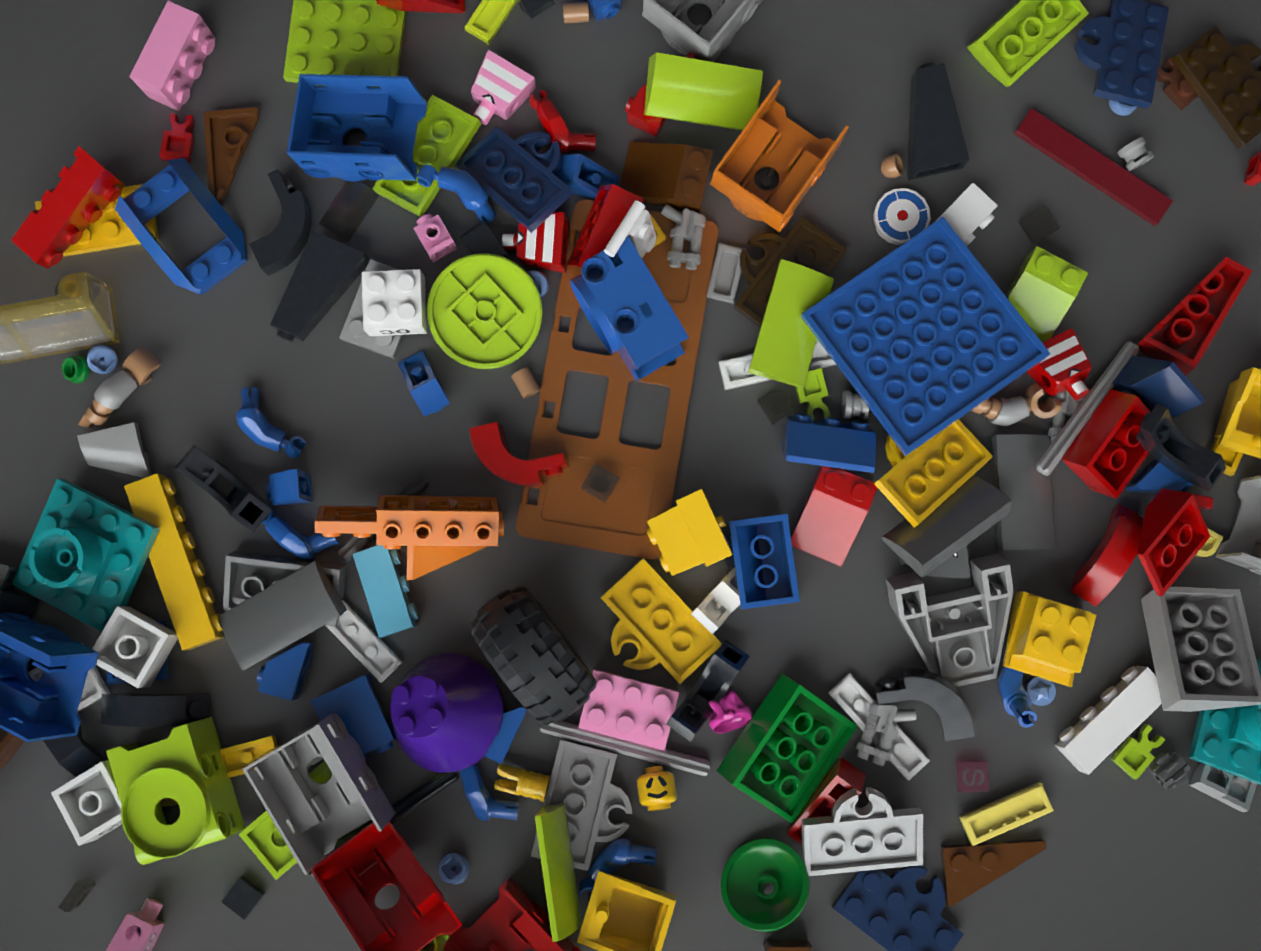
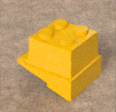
[1214,367,1261,459]
[646,489,733,576]
[1003,591,1097,687]
[577,870,676,951]

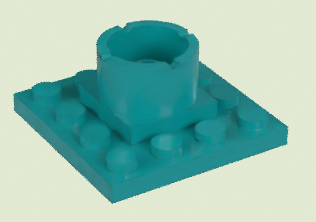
[12,478,160,632]
[1188,659,1261,785]

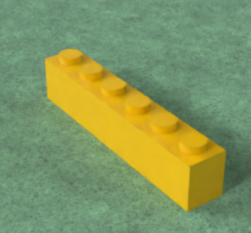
[124,473,224,651]

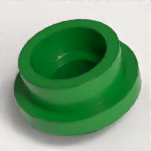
[62,355,90,383]

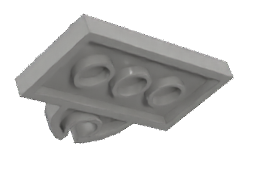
[531,739,632,871]
[802,787,923,876]

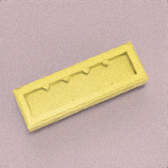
[959,782,1054,846]

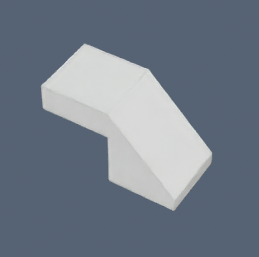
[691,567,740,634]

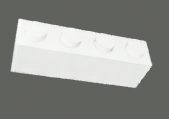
[934,183,998,246]
[1055,666,1162,775]

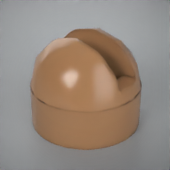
[881,153,904,178]

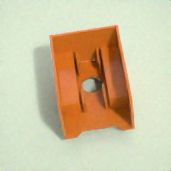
[710,79,849,232]

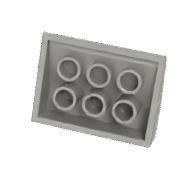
[1141,587,1261,712]

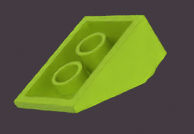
[1006,246,1088,342]

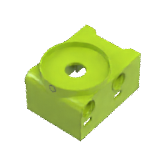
[106,717,245,865]

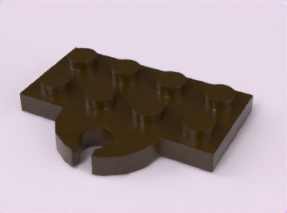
[1172,25,1261,149]
[733,216,847,327]

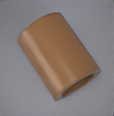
[563,1,589,24]
[511,367,541,399]

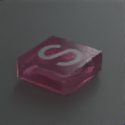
[956,761,989,792]

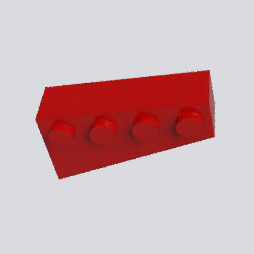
[11,146,126,269]
[1137,257,1253,376]

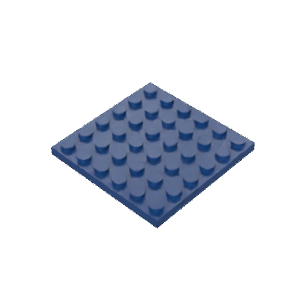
[801,217,1051,456]

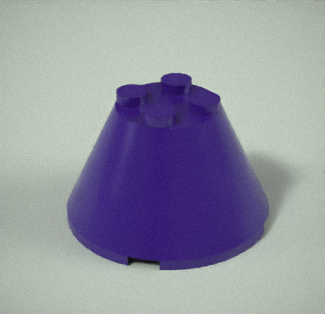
[391,653,503,773]

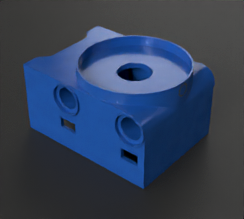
[287,74,427,182]
[569,237,689,382]
[0,612,99,742]

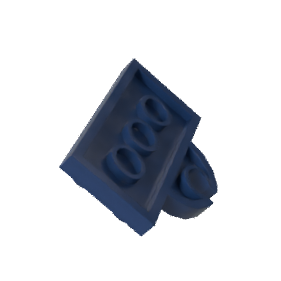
[1074,0,1169,109]
[456,126,573,233]
[832,866,964,951]

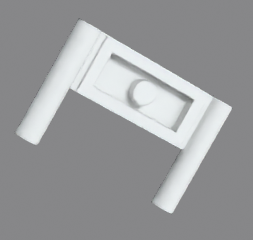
[604,200,656,258]

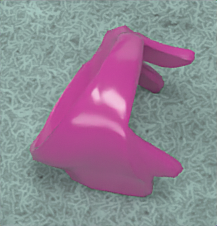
[708,690,752,734]

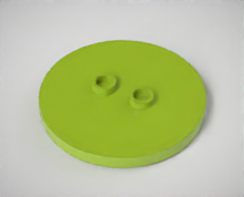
[427,253,542,369]

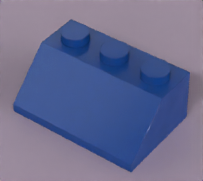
[782,413,876,473]
[729,514,800,609]

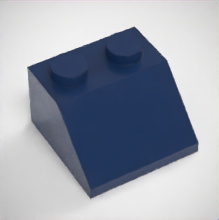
[1112,356,1205,418]

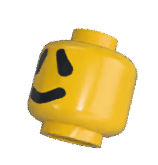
[637,766,677,811]

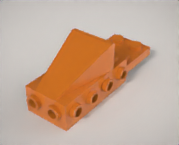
[315,495,504,580]

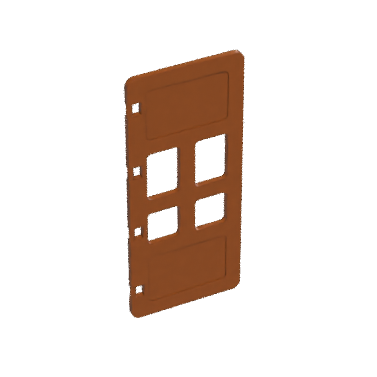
[516,199,718,560]

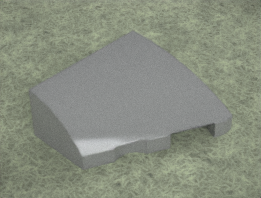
[77,423,152,478]
[1189,763,1257,812]

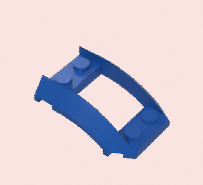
[115,158,247,295]

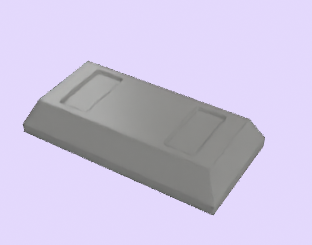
[706,243,746,304]

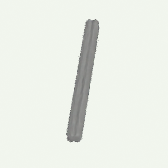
[1036,341,1140,476]
[540,721,710,776]

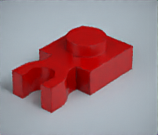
[159,113,195,163]

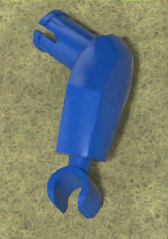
[417,164,496,223]
[236,387,306,458]
[261,510,340,560]
[997,666,1037,728]
[460,766,519,822]
[579,838,657,902]

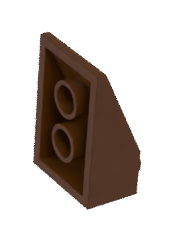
[619,142,713,214]

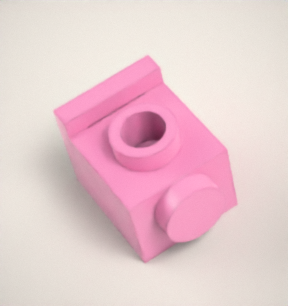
[413,214,457,263]

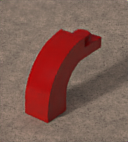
[469,422,570,487]
[1071,504,1144,607]

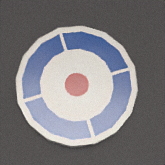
[873,188,931,245]

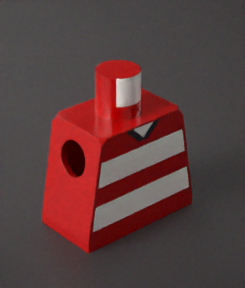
[502,212,569,273]
[1026,328,1092,401]

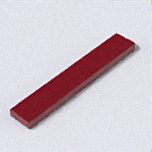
[1014,108,1173,226]

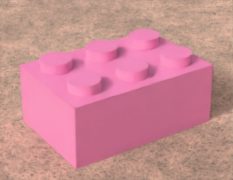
[129,1,216,111]
[578,668,679,751]

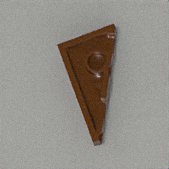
[203,107,261,206]
[941,839,1047,906]

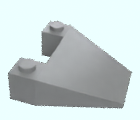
[886,553,1014,687]

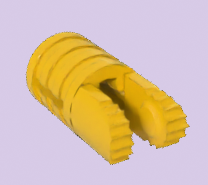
[494,764,551,802]

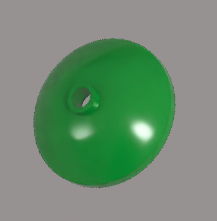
[720,839,810,932]

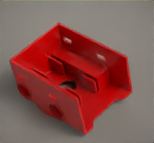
[311,821,462,951]
[441,877,581,951]

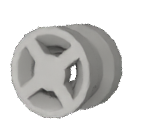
[1117,137,1154,172]
[841,390,869,419]

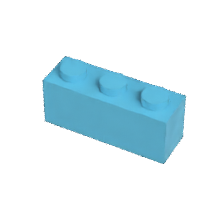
[353,545,419,638]

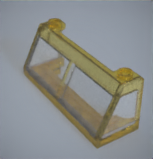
[0,271,120,364]

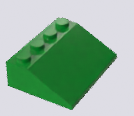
[716,674,858,824]

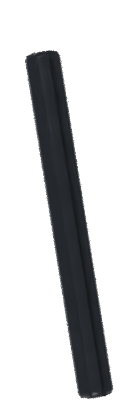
[308,772,459,877]

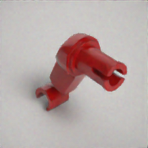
[529,90,596,154]

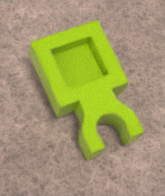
[795,368,830,420]
[1110,724,1166,780]

